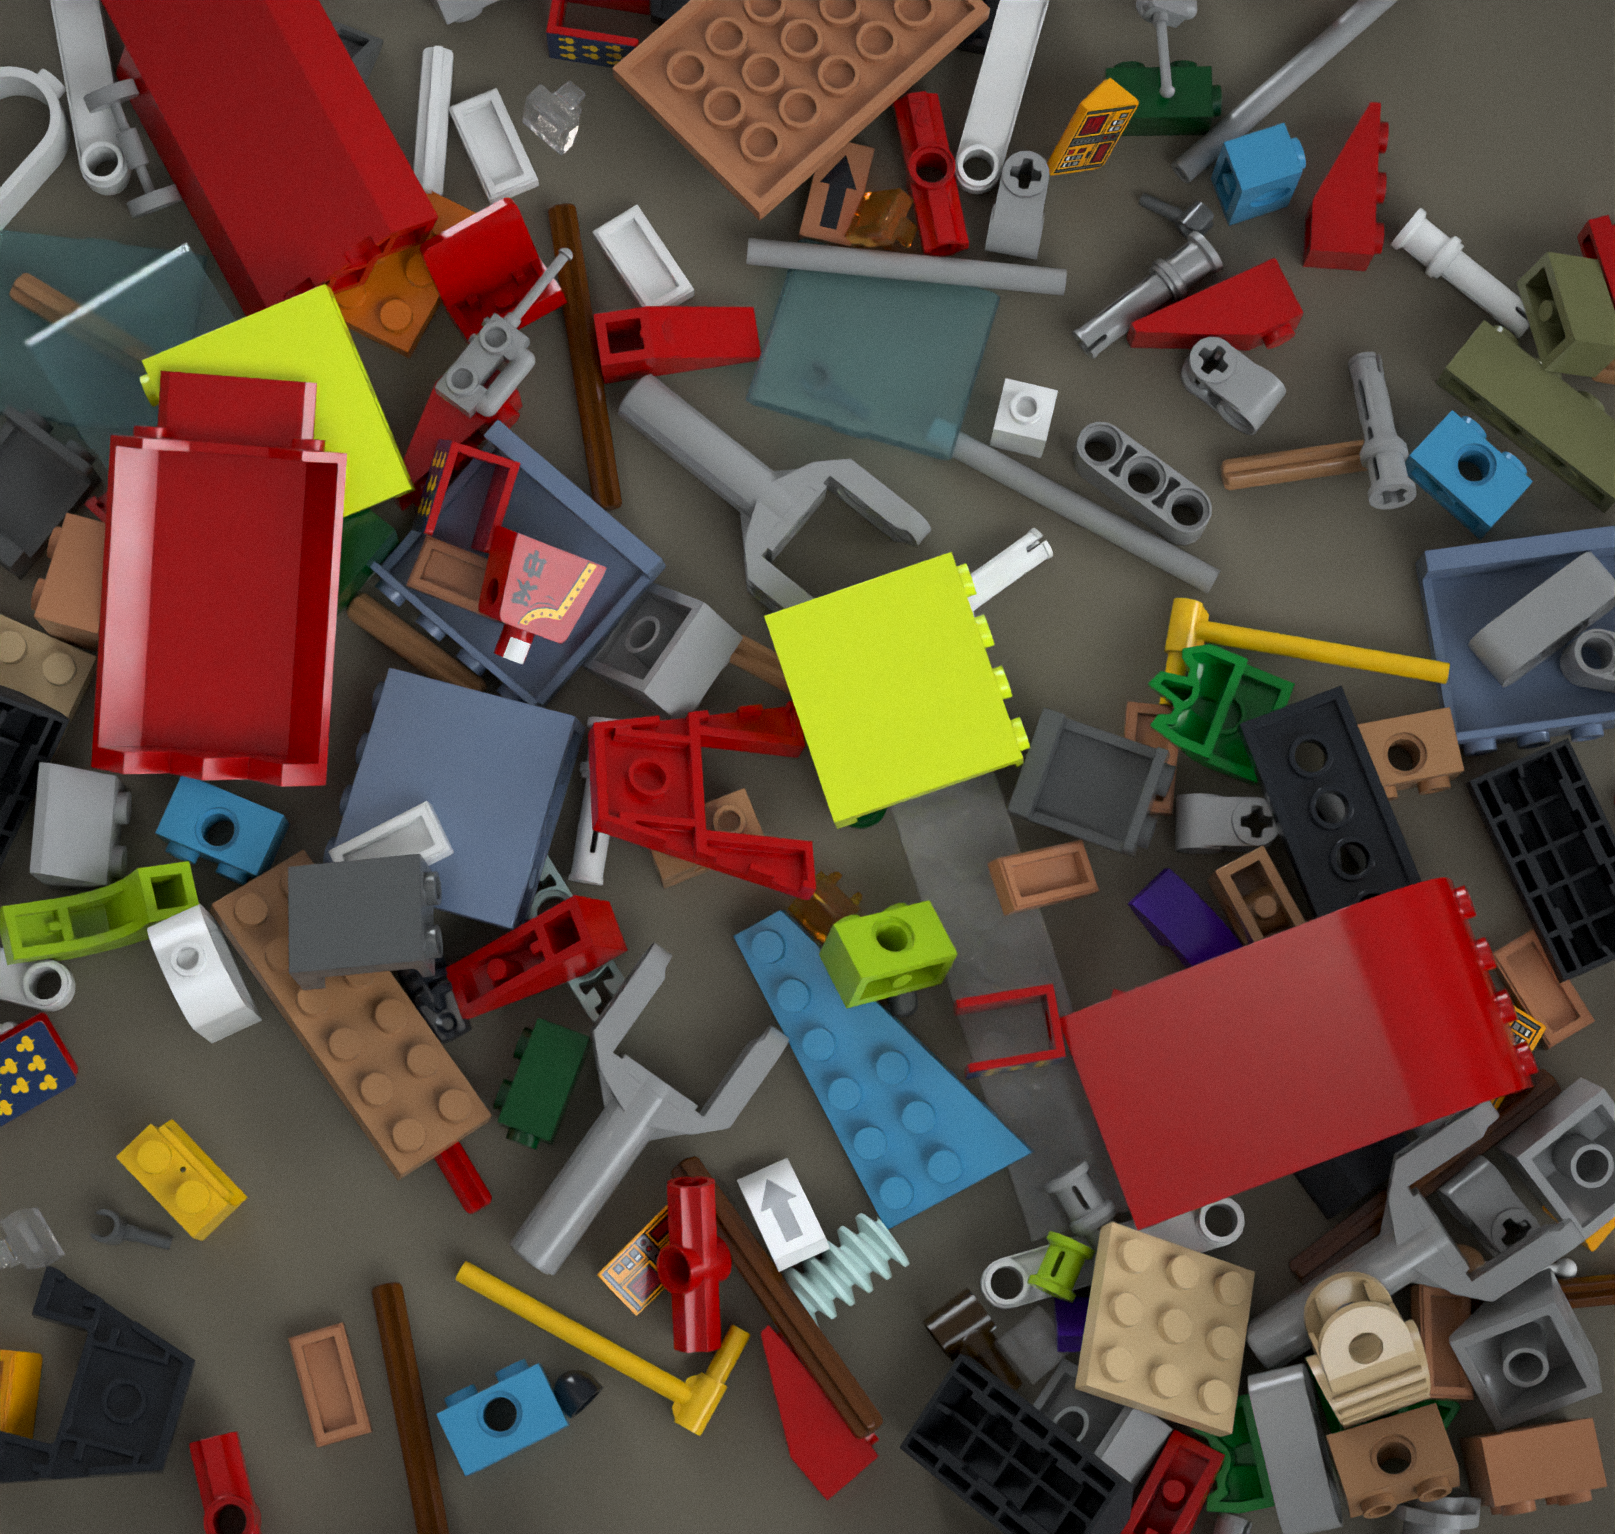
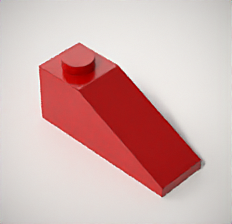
[1126,258,1304,351]
[446,895,628,1019]
[1120,1429,1225,1534]

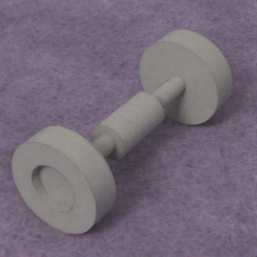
[83,78,182,219]

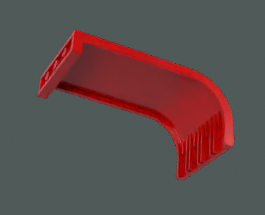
[1059,877,1539,1231]

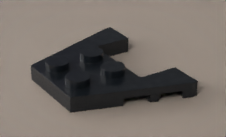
[0,1266,196,1484]

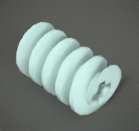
[783,1213,910,1326]

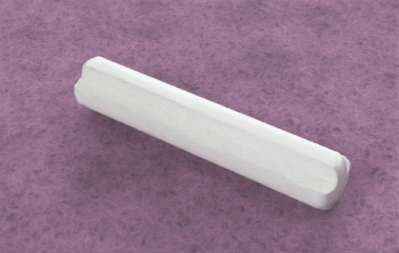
[413,46,454,196]

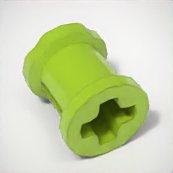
[1027,1231,1095,1304]

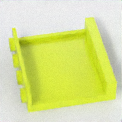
[140,284,416,518]
[764,552,1030,829]

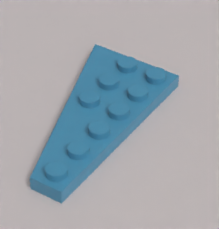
[733,910,1035,1230]

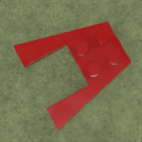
[588,700,816,900]

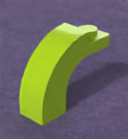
[0,861,199,965]

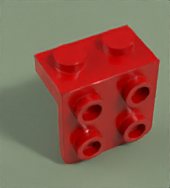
[419,197,567,345]

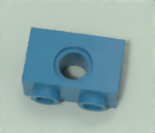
[1211,123,1306,226]
[1405,410,1533,540]
[155,776,290,885]
[436,1359,570,1476]

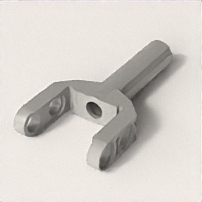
[618,373,931,613]
[509,942,789,1276]
[1246,1101,1584,1370]

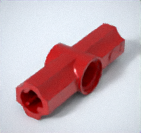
[892,91,969,257]
[656,1176,732,1353]
[189,1431,262,1534]

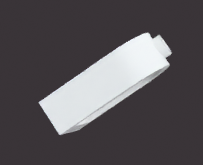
[0,66,70,232]
[147,904,262,1043]

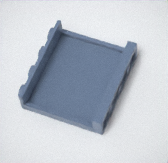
[370,419,667,708]
[1415,525,1615,756]
[323,668,586,932]

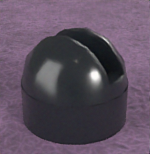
[554,1370,603,1419]

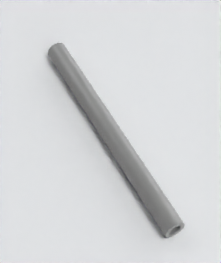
[1171,0,1398,183]
[746,238,1067,296]
[925,419,1221,594]

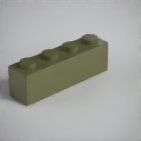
[1436,320,1615,513]

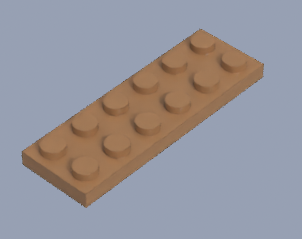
[209,849,492,1181]

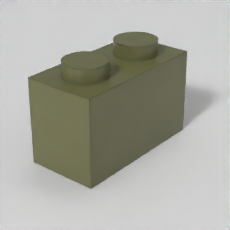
[1516,251,1615,378]

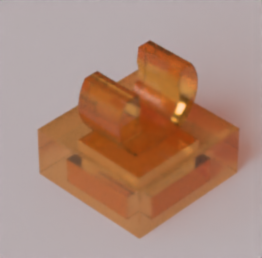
[844,188,918,250]
[788,871,863,944]

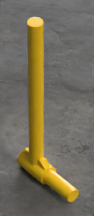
[1159,598,1450,706]
[455,1261,751,1437]

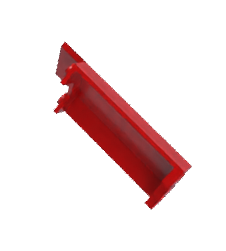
[101,0,439,317]
[91,371,347,787]

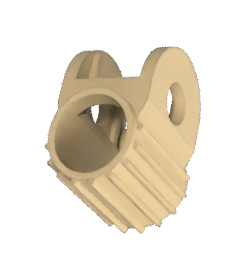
[1304,1271,1431,1429]

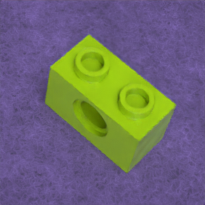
[819,900,958,1009]

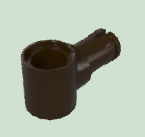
[922,1287,1023,1391]

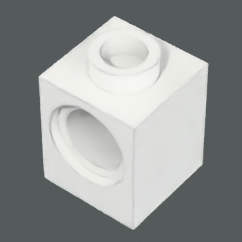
[989,378,1058,458]

